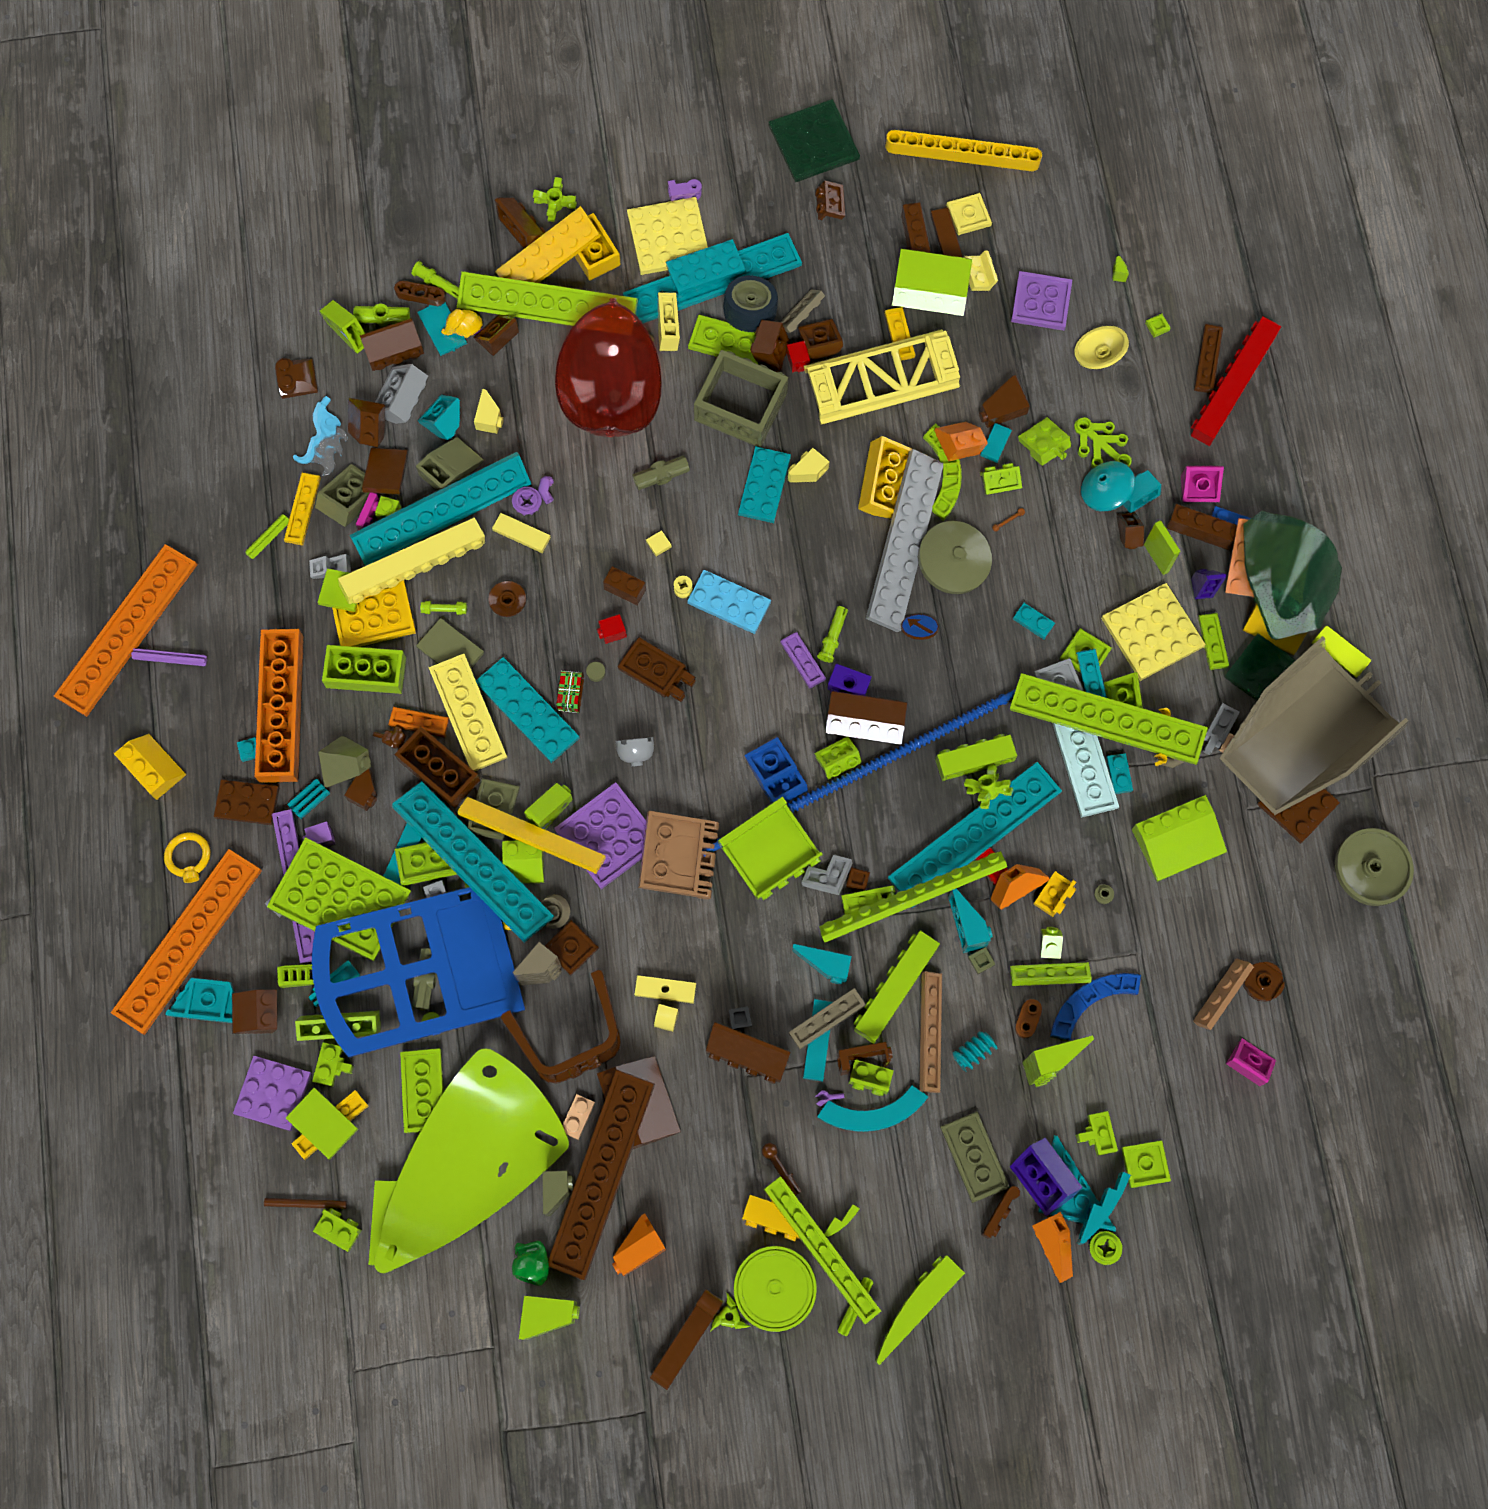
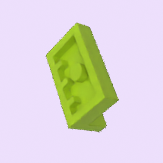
[980,463,1022,495]
[814,736,861,779]
[848,1060,894,1096]
[313,1208,362,1252]

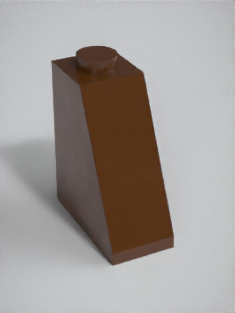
[979,375,1030,428]

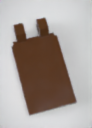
[618,637,696,702]

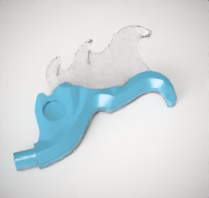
[293,396,348,476]

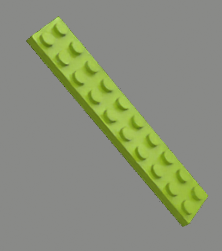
[457,272,638,335]
[1010,673,1208,765]

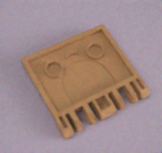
[638,811,719,899]

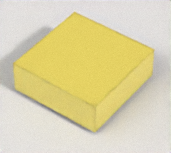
[646,530,672,556]

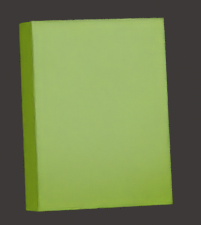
[1104,672,1143,708]

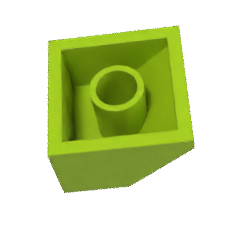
[502,840,544,884]

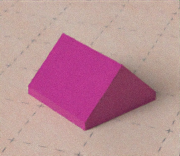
[1181,466,1224,502]
[1226,1038,1276,1086]

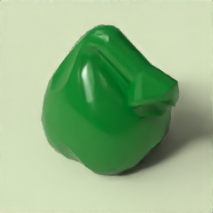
[512,1241,549,1286]

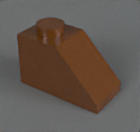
[1117,512,1144,549]
[344,768,377,811]

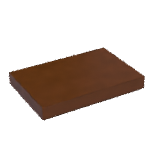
[362,448,408,494]

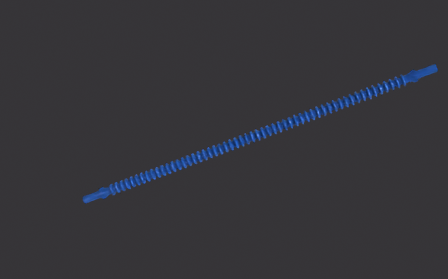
[702,689,1016,857]

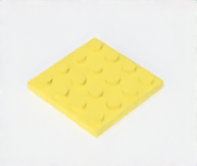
[627,197,708,275]
[1101,583,1206,681]

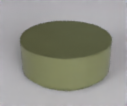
[586,662,606,682]

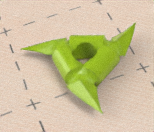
[710,1292,751,1332]

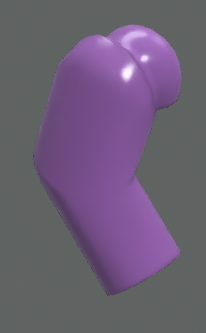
[538,476,554,504]

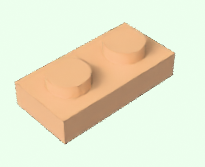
[562,1094,595,1140]

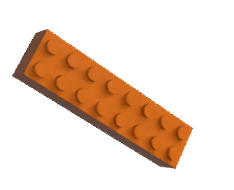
[255,629,303,783]

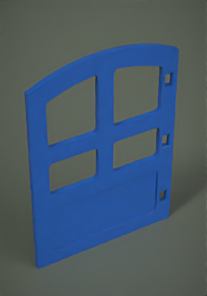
[312,887,525,1057]

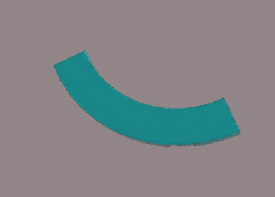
[817,1085,929,1132]

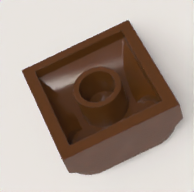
[798,319,843,359]
[275,358,318,399]

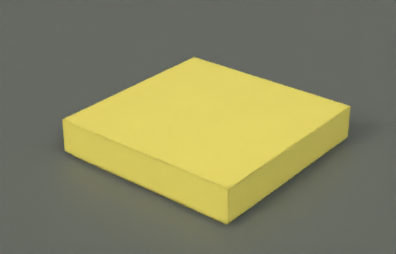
[946,193,992,235]

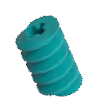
[953,1031,998,1072]

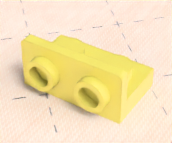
[964,251,998,291]

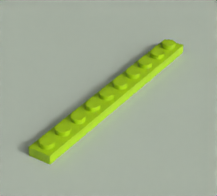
[819,851,1008,942]

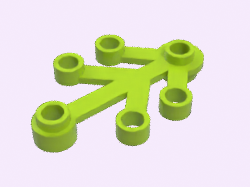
[1074,417,1132,468]

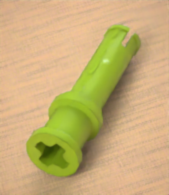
[412,261,459,299]
[817,606,848,663]

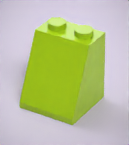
[519,1296,580,1340]

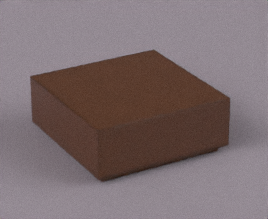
[846,867,870,891]

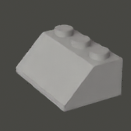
[375,364,428,424]

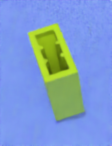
[320,300,365,354]
[524,783,573,830]

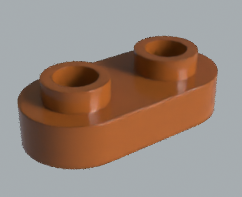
[1015,999,1042,1038]

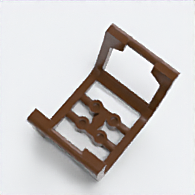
[501,970,621,1084]

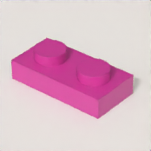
[356,493,379,531]

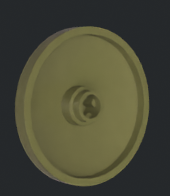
[918,521,992,594]
[1335,828,1414,906]

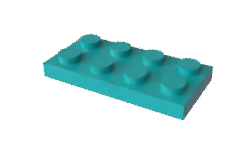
[666,239,746,296]
[738,446,791,523]

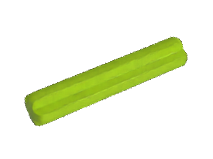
[245,514,289,559]
[838,1277,873,1336]

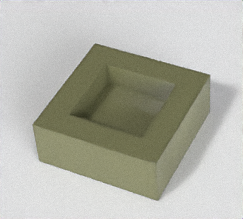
[968,947,995,975]

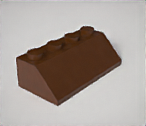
[825,691,907,744]

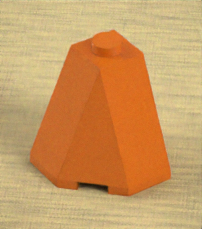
[612,1213,666,1276]

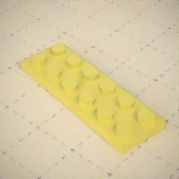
[429,654,507,771]

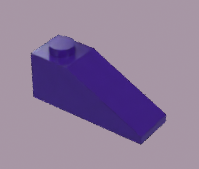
[1191,569,1226,599]

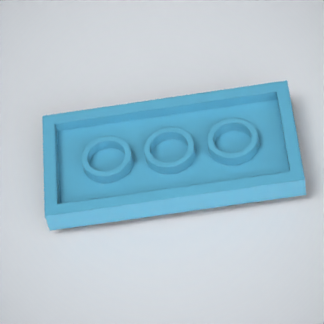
[687,570,771,634]

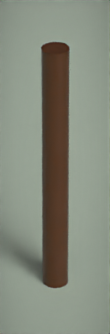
[264,1198,347,1209]

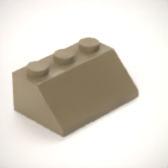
[513,942,562,986]

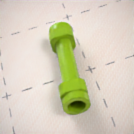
[420,601,467,615]

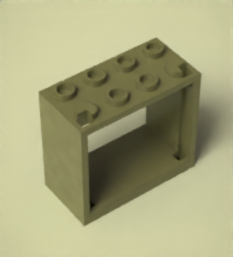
[694,350,788,448]

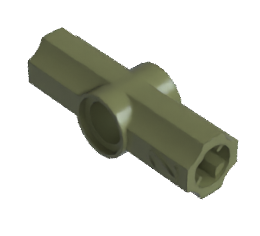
[632,455,690,490]
[412,948,437,1010]

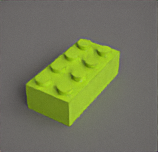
[322,645,406,694]

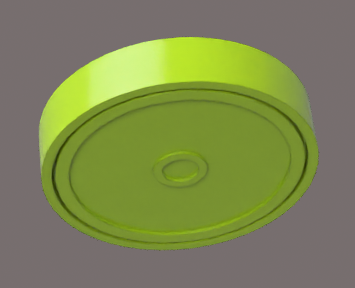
[734,1246,817,1332]

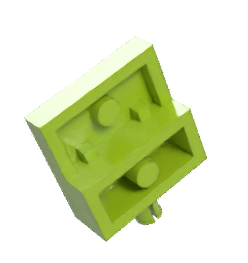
[1018,417,1071,466]

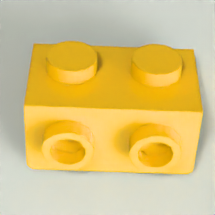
[1034,871,1076,917]

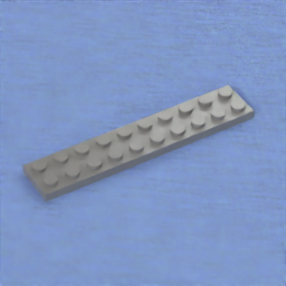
[866,449,943,632]

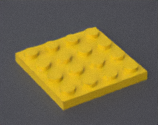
[332,580,416,647]

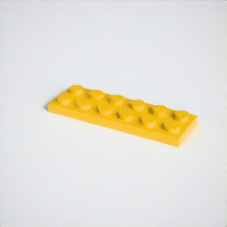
[496,206,601,283]

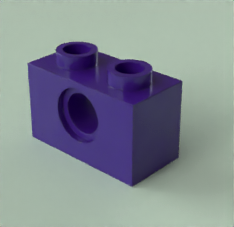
[827,664,872,696]

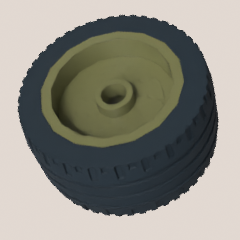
[723,275,778,332]

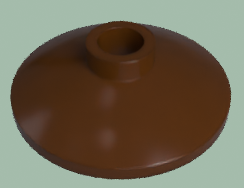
[488,581,526,617]

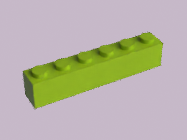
[854,931,940,1044]

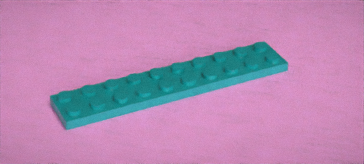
[623,233,802,325]
[350,452,531,566]
[888,762,1062,908]
[392,781,554,942]

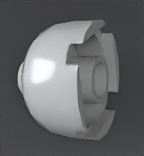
[616,737,654,766]

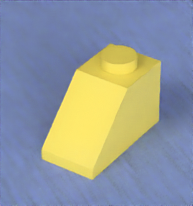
[474,389,503,434]

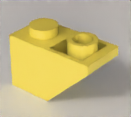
[788,448,829,482]

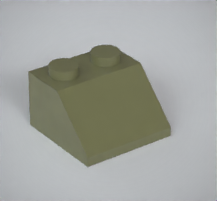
[543,1171,574,1216]

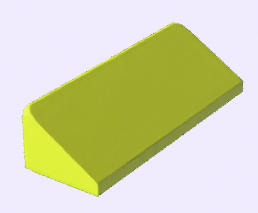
[1312,626,1371,678]

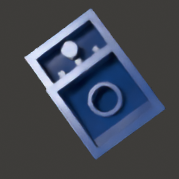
[744,737,808,804]

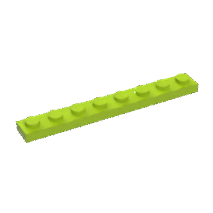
[764,1176,881,1324]

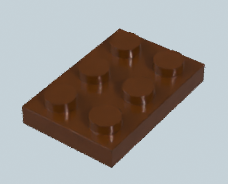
[214,780,280,825]

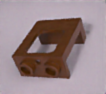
[837,1042,893,1076]

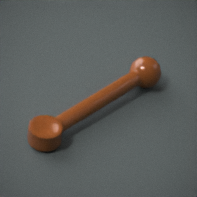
[992,508,1025,532]

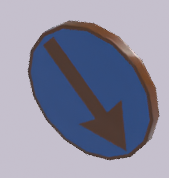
[901,614,939,640]

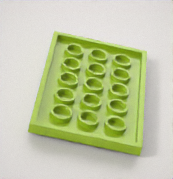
[267,837,411,961]

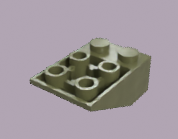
[416,437,484,491]

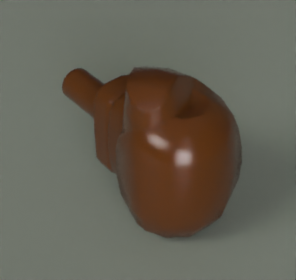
[373,726,406,749]

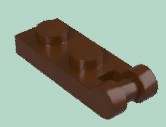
[981,1186,1020,1239]

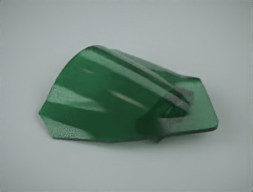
[1243,511,1342,640]

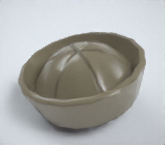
[541,894,570,929]

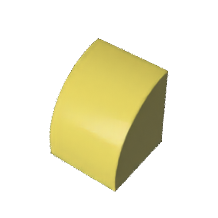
[654,1004,679,1032]

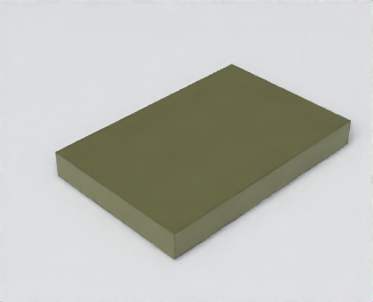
[416,618,484,669]
[467,778,520,841]

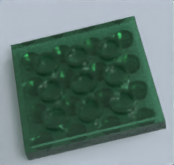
[768,99,860,183]

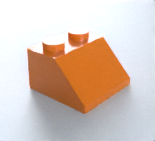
[934,422,988,461]

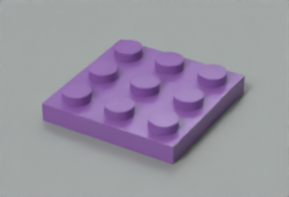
[1011,271,1072,331]
[233,1056,312,1131]

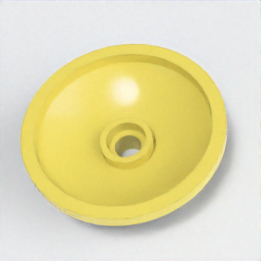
[1075,326,1129,369]

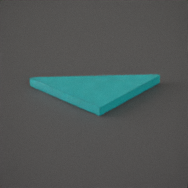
[1038,1135,1116,1232]

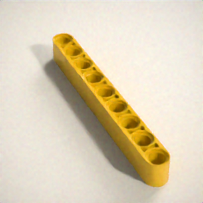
[885,130,1042,171]

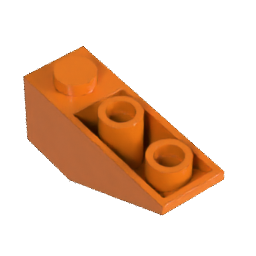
[1032,1212,1073,1283]

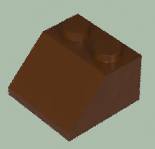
[750,320,790,372]
[348,398,385,447]
[232,990,277,1034]

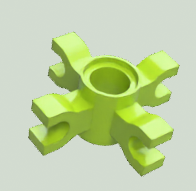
[533,177,577,222]
[964,765,1013,809]

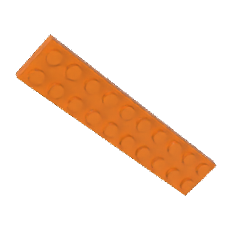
[54,544,197,717]
[111,849,262,1035]

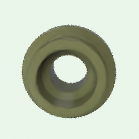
[1094,884,1114,904]

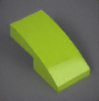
[824,1204,859,1238]

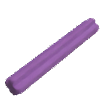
[131,648,207,666]

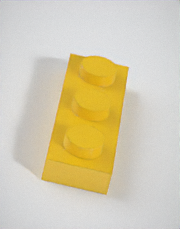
[885,307,915,361]

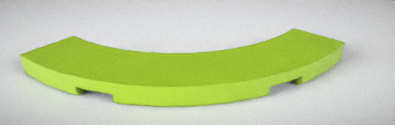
[923,423,962,521]

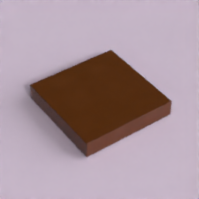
[545,920,599,976]

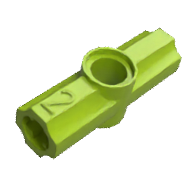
[353,304,410,327]

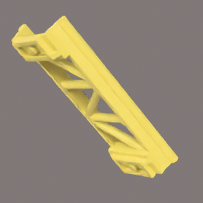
[804,330,960,425]

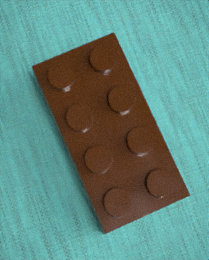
[394,726,480,809]

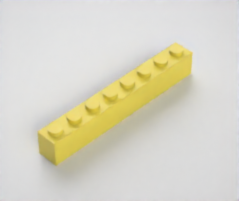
[338,517,485,604]

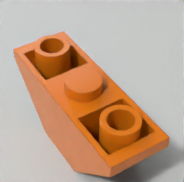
[990,864,1050,910]

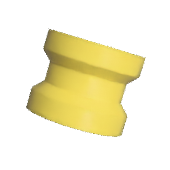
[674,576,693,598]

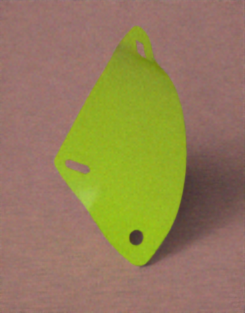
[374,1049,569,1273]

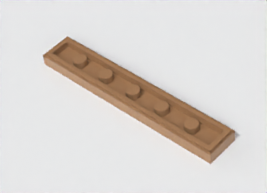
[920,971,942,1093]

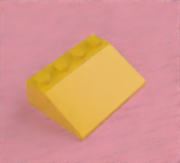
[858,436,928,519]

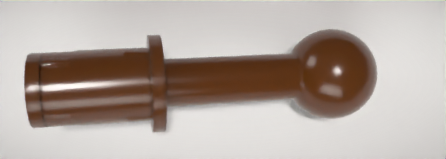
[762,1143,802,1195]

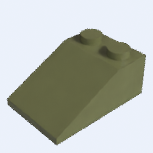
[315,464,370,527]

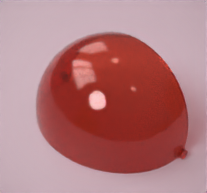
[555,298,662,437]

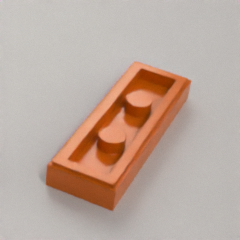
[388,707,450,737]

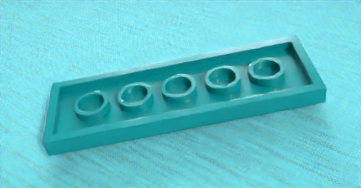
[476,657,580,763]

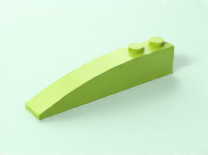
[875,1255,965,1365]

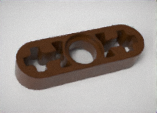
[394,281,446,306]

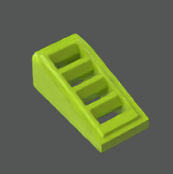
[277,964,314,988]

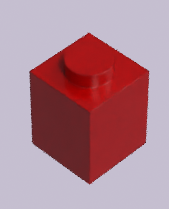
[786,341,810,372]
[597,614,627,644]

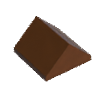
[473,315,519,356]

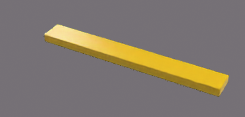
[458,797,606,874]

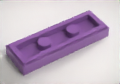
[780,632,826,689]

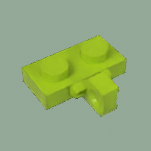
[312,1042,354,1087]
[1076,1111,1118,1156]

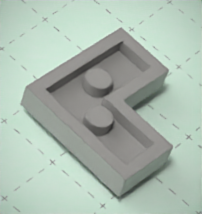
[802,855,852,895]

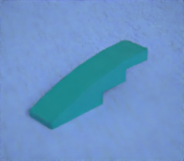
[1076,1172,1131,1245]

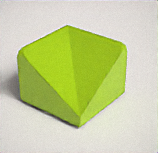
[1112,256,1129,282]

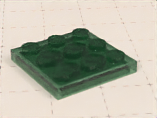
[1224,633,1296,701]

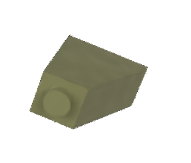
[319,736,371,787]

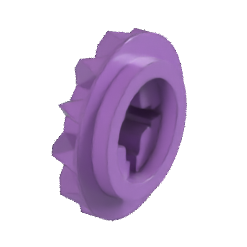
[512,487,542,516]

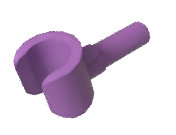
[815,1091,844,1106]

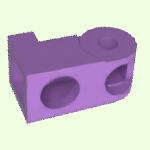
[668,179,702,202]

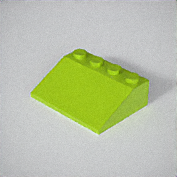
[892,249,972,316]
[1132,795,1227,882]
[1022,1035,1094,1087]

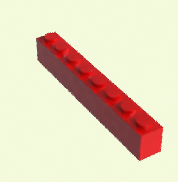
[1191,316,1282,446]

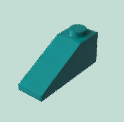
[792,944,852,984]

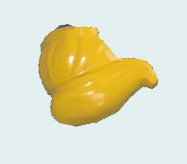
[441,309,483,338]

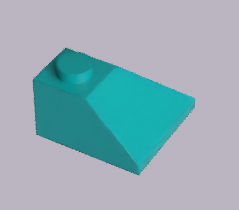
[418,395,460,440]

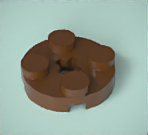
[1243,962,1285,1002]

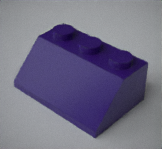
[1010,1138,1083,1217]

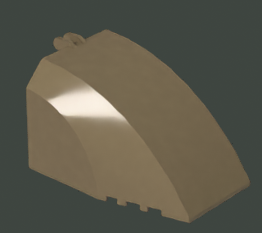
[1219,636,1408,815]

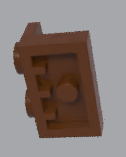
[815,181,845,221]

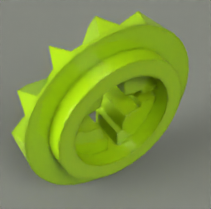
[1089,1231,1122,1265]

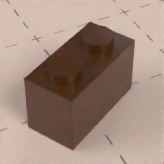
[603,566,646,606]

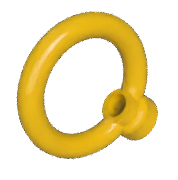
[164,832,210,883]

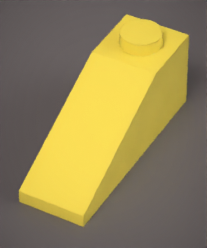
[658,293,680,351]

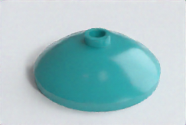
[1081,461,1135,511]

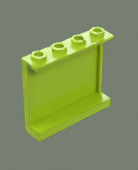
[718,797,823,900]

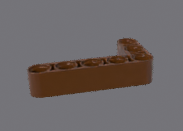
[650,1289,724,1390]

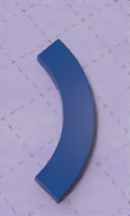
[1050,973,1141,1041]

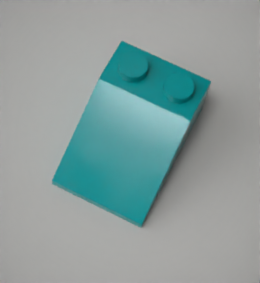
[948,889,993,953]

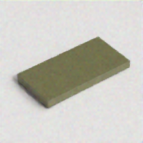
[940,1112,1010,1203]

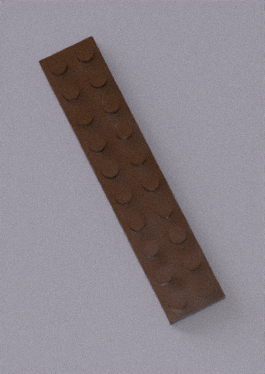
[548,1070,655,1280]

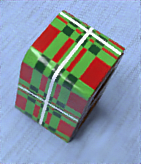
[556,671,584,713]

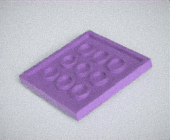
[554,782,646,890]

